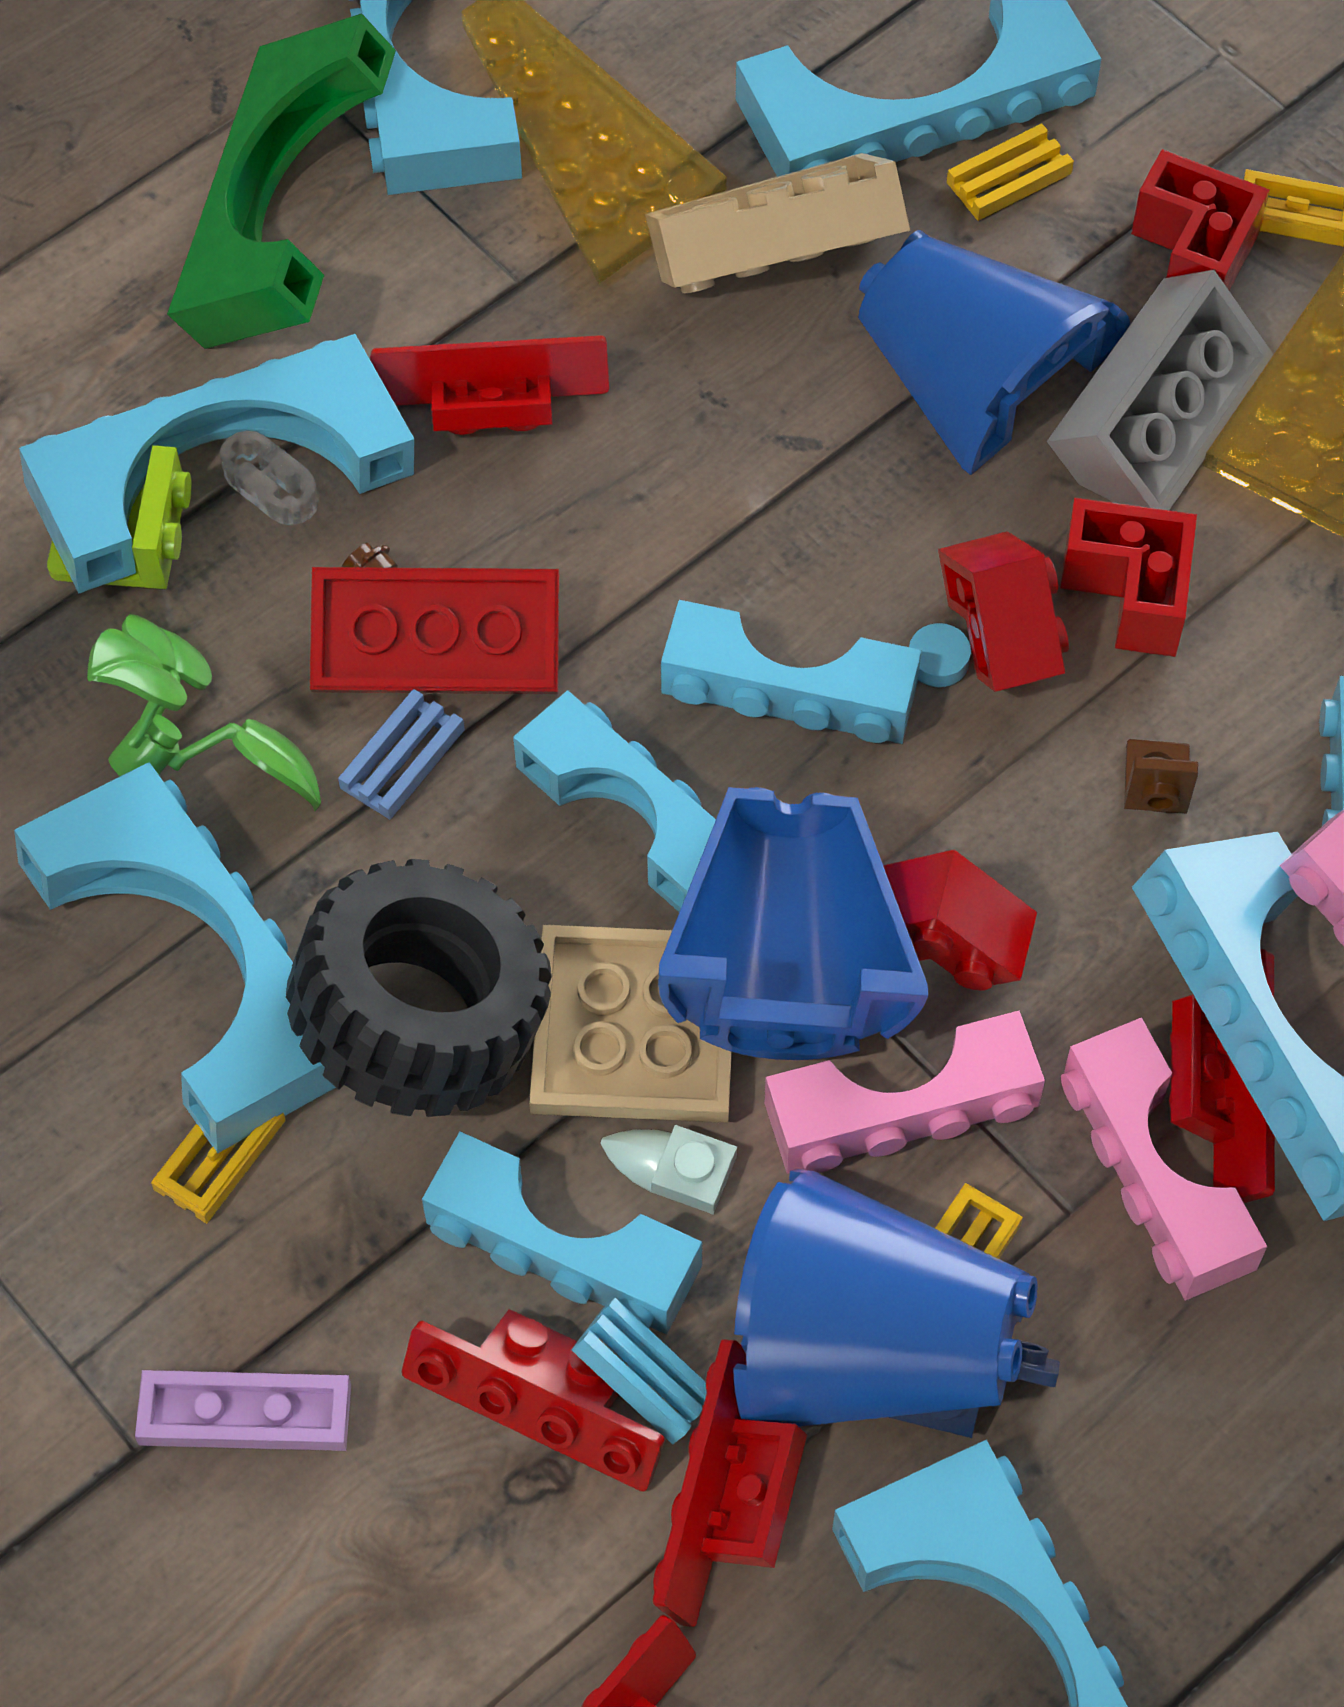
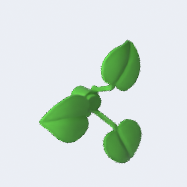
[87,614,321,811]

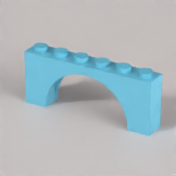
[349,0,522,195]
[736,0,1101,177]
[19,334,414,593]
[14,762,336,1153]
[1132,832,1344,1221]
[832,1439,1128,1707]

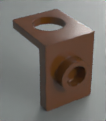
[1124,739,1198,814]

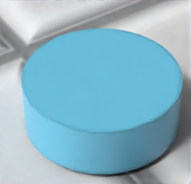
[909,623,971,687]

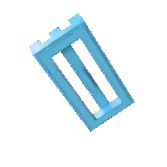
[571,1298,707,1445]

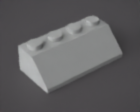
[1047,270,1275,510]

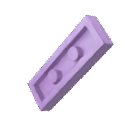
[135,1370,351,1451]

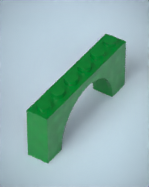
[167,13,396,349]

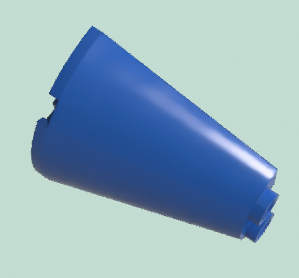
[858,230,1131,475]
[658,787,928,1060]
[733,1169,1038,1427]

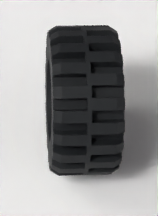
[286,859,552,1117]

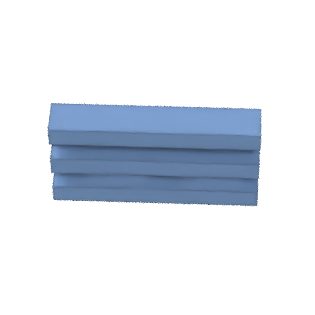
[338,689,465,820]

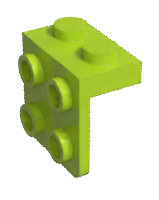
[47,445,192,589]

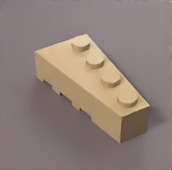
[645,153,910,293]

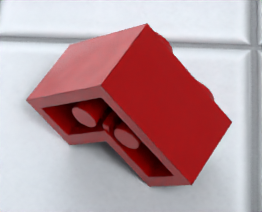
[1131,149,1270,291]
[1060,498,1197,657]
[938,531,1069,692]
[883,849,1037,991]

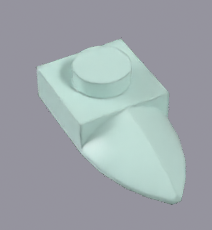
[600,1125,737,1215]

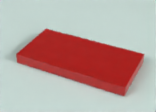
[310,567,560,694]

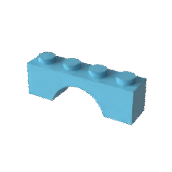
[661,600,922,744]
[513,690,716,912]
[422,1131,702,1335]

